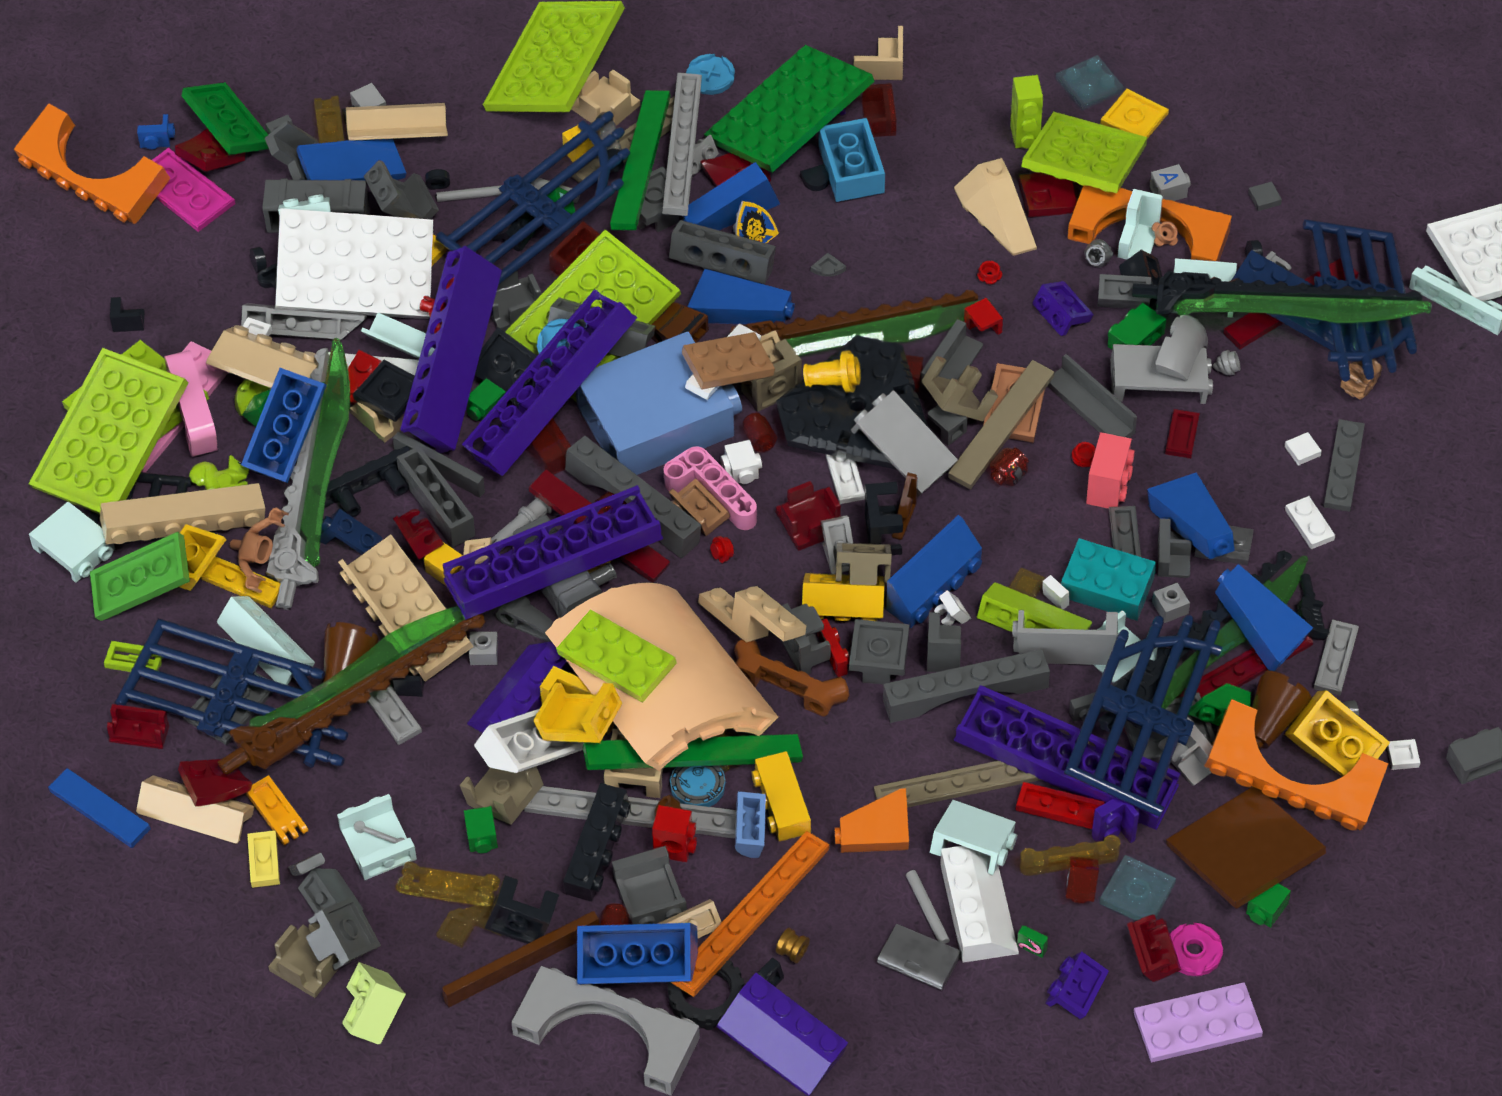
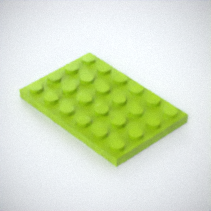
[483,1,625,112]
[505,230,681,402]
[29,348,189,514]

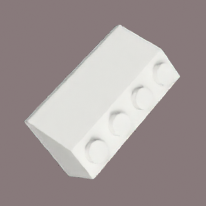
[474,709,584,773]
[941,846,1019,963]

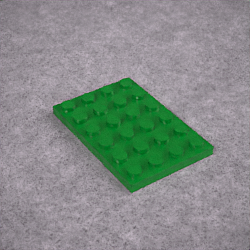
[704,45,875,173]

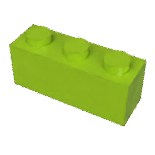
[1010,75,1043,149]

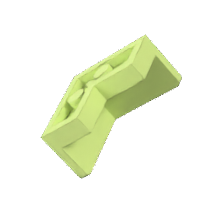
[342,962,406,1044]

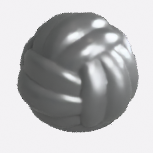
[1084,239,1113,268]

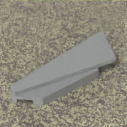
[241,303,367,340]

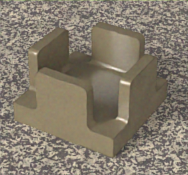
[836,543,892,585]
[268,923,339,998]

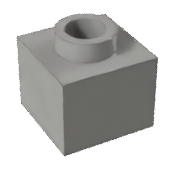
[1152,583,1190,623]
[469,632,498,665]

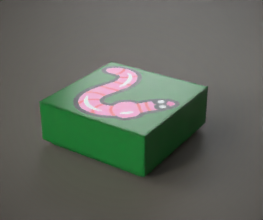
[1017,925,1048,958]

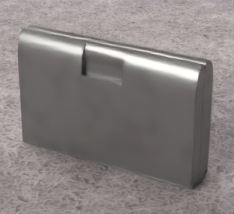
[877,924,961,990]

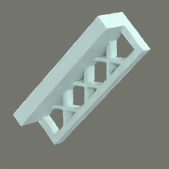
[1409,265,1502,335]

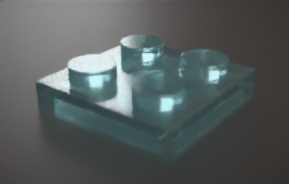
[1056,55,1124,110]
[1099,855,1176,921]

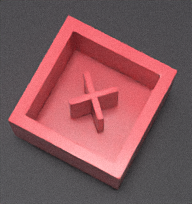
[1086,432,1135,509]

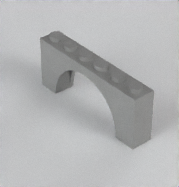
[511,966,700,1096]

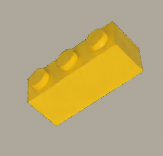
[751,751,811,841]

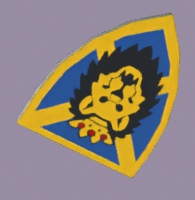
[733,201,779,243]

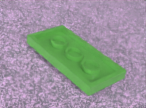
[90,532,190,621]

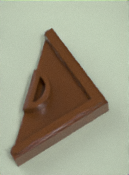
[892,472,918,540]

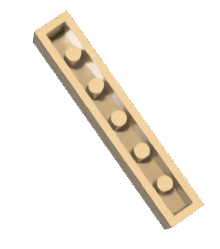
[100,483,265,545]

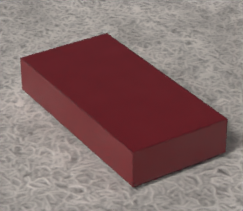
[1165,409,1200,459]

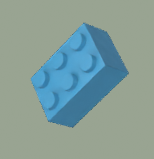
[818,118,885,202]

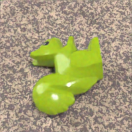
[189,455,249,490]

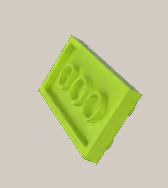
[556,609,677,703]

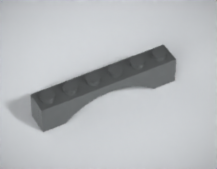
[565,436,701,559]
[883,649,1050,723]

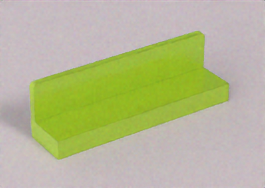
[977,583,1092,632]

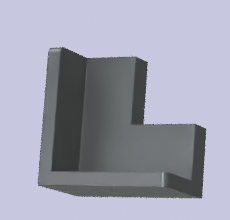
[265,121,319,180]
[927,612,961,672]

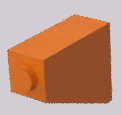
[834,788,909,853]

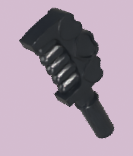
[1296,574,1330,639]

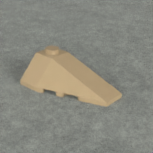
[954,158,1037,256]

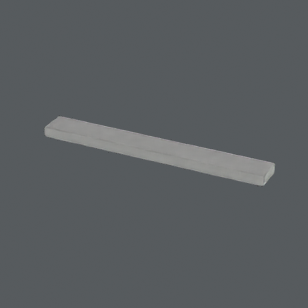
[662,73,702,216]
[524,786,736,838]

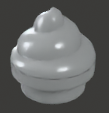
[1213,350,1241,376]

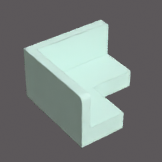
[1118,189,1163,259]

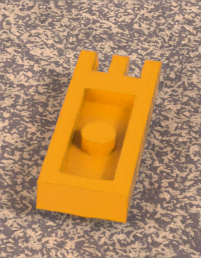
[246,775,308,845]

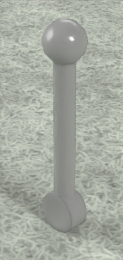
[354,821,405,843]

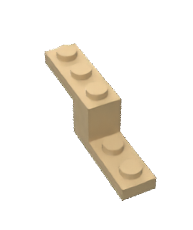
[698,586,806,642]

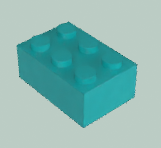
[1061,538,1156,621]

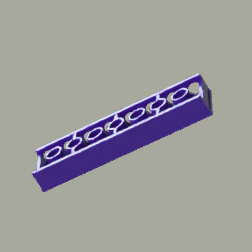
[400,246,502,453]
[462,289,637,476]
[442,485,663,620]
[954,685,1180,830]

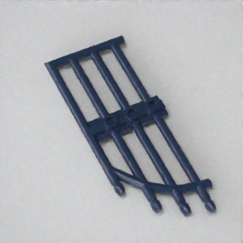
[436,111,630,285]
[1303,219,1417,382]
[1064,615,1223,817]
[115,618,348,768]

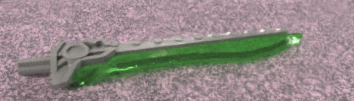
[266,338,350,610]

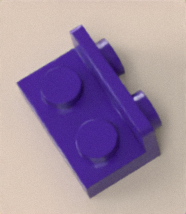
[1033,281,1094,336]
[1091,797,1140,844]
[1046,951,1109,1019]

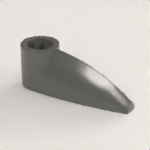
[496,596,553,643]

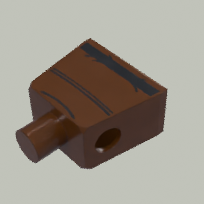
[651,302,709,343]

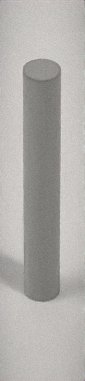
[436,185,502,202]
[906,870,950,944]

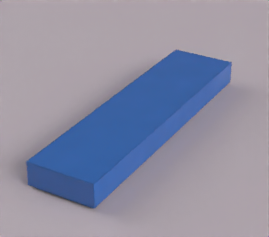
[48,768,151,848]

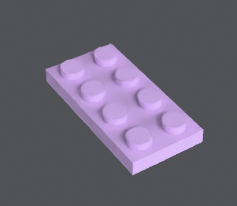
[1134,982,1263,1062]

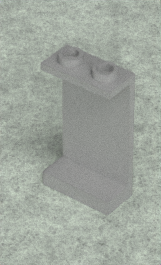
[1110,344,1213,404]
[851,390,958,498]
[1012,610,1118,665]

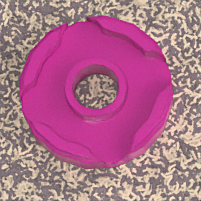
[1170,923,1223,976]

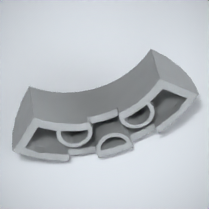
[1155,313,1208,380]

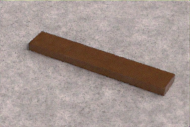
[442,911,599,1008]

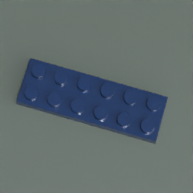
[1232,250,1380,352]

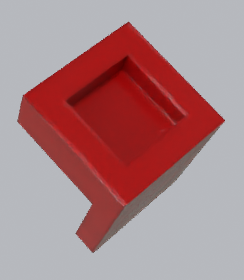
[964,298,1003,335]

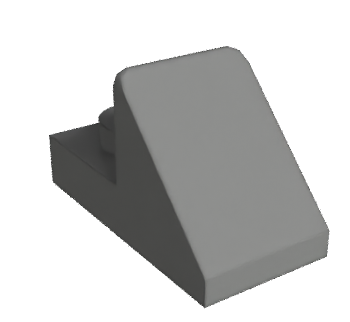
[821,515,853,574]

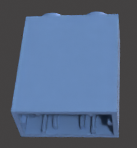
[576,332,742,475]

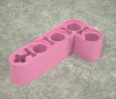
[164,350,218,457]
[663,446,757,530]

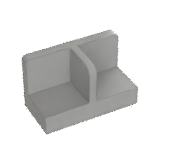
[1158,717,1212,786]

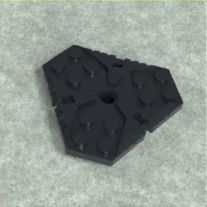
[776,335,928,470]

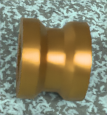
[776,928,810,963]

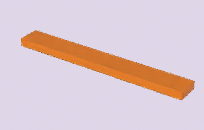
[671,831,829,997]

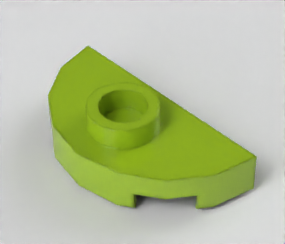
[235,379,271,416]

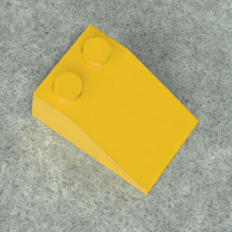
[1284,690,1390,777]

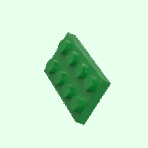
[181,82,269,155]

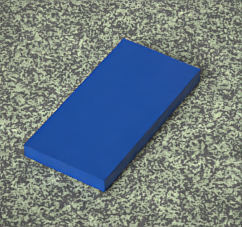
[296,138,406,180]

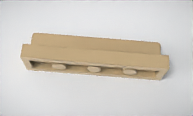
[346,103,448,140]
[136,775,254,843]

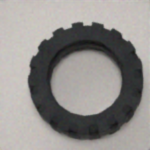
[668,960,744,1030]

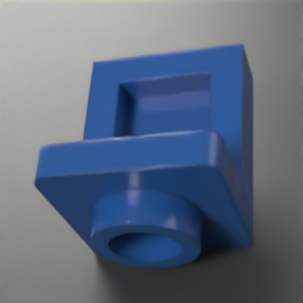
[137,114,175,149]

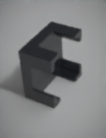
[864,481,903,555]
[485,875,559,944]

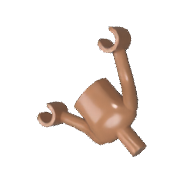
[230,508,289,593]

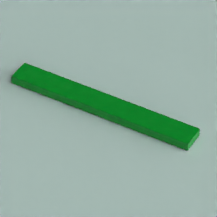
[610,90,671,230]
[583,734,803,770]

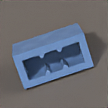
[735,791,766,858]

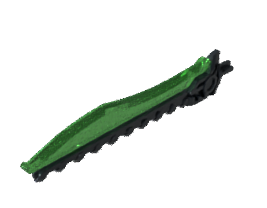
[1132,271,1432,323]
[1098,550,1308,732]

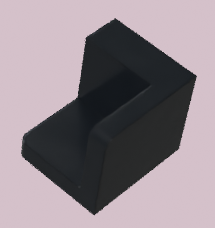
[110,297,145,332]
[393,658,425,697]

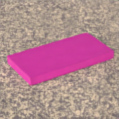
[152,148,236,232]

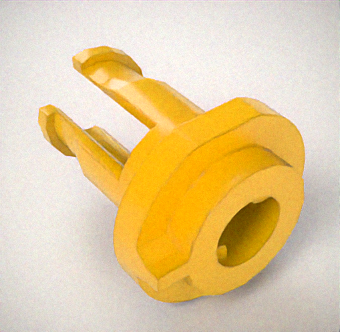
[803,350,861,393]

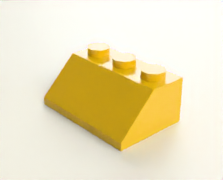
[802,573,885,621]

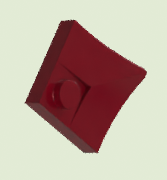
[175,128,245,171]
[700,153,771,187]
[1018,172,1077,217]
[178,759,252,807]

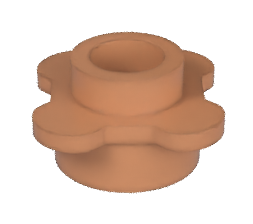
[1152,222,1178,247]

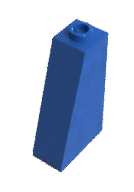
[683,162,780,230]
[687,269,795,324]
[1147,472,1235,559]
[1215,564,1313,671]

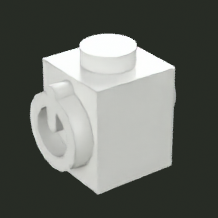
[720,440,762,484]

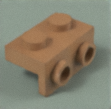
[669,478,730,536]

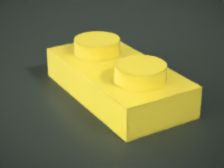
[248,831,280,888]

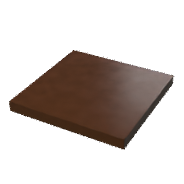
[1166,787,1326,909]

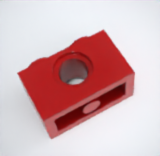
[652,805,697,862]

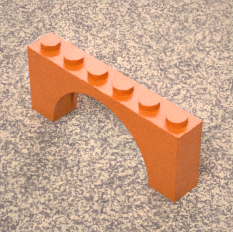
[14,104,170,224]
[1068,185,1232,262]
[1204,699,1388,830]

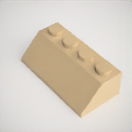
[206,325,319,388]

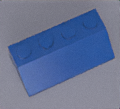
[241,368,327,483]
[886,515,982,628]
[577,923,698,984]

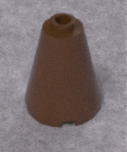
[323,622,379,699]
[1252,670,1312,750]

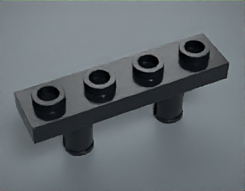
[313,446,410,517]

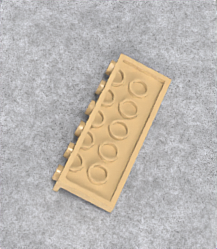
[339,534,474,682]

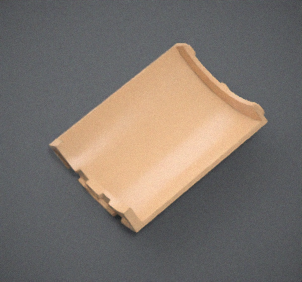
[545,583,778,771]

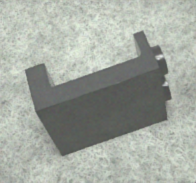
[364,160,439,220]
[612,846,687,925]

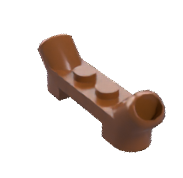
[734,639,849,716]

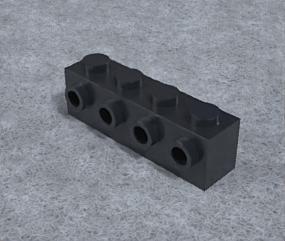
[563,783,631,902]

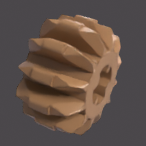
[1341,359,1382,400]

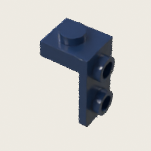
[316,509,382,555]

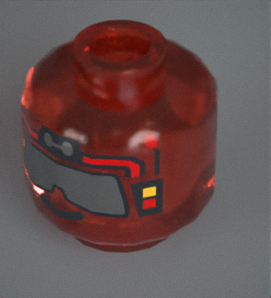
[990,447,1029,486]

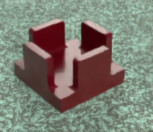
[776,481,841,551]

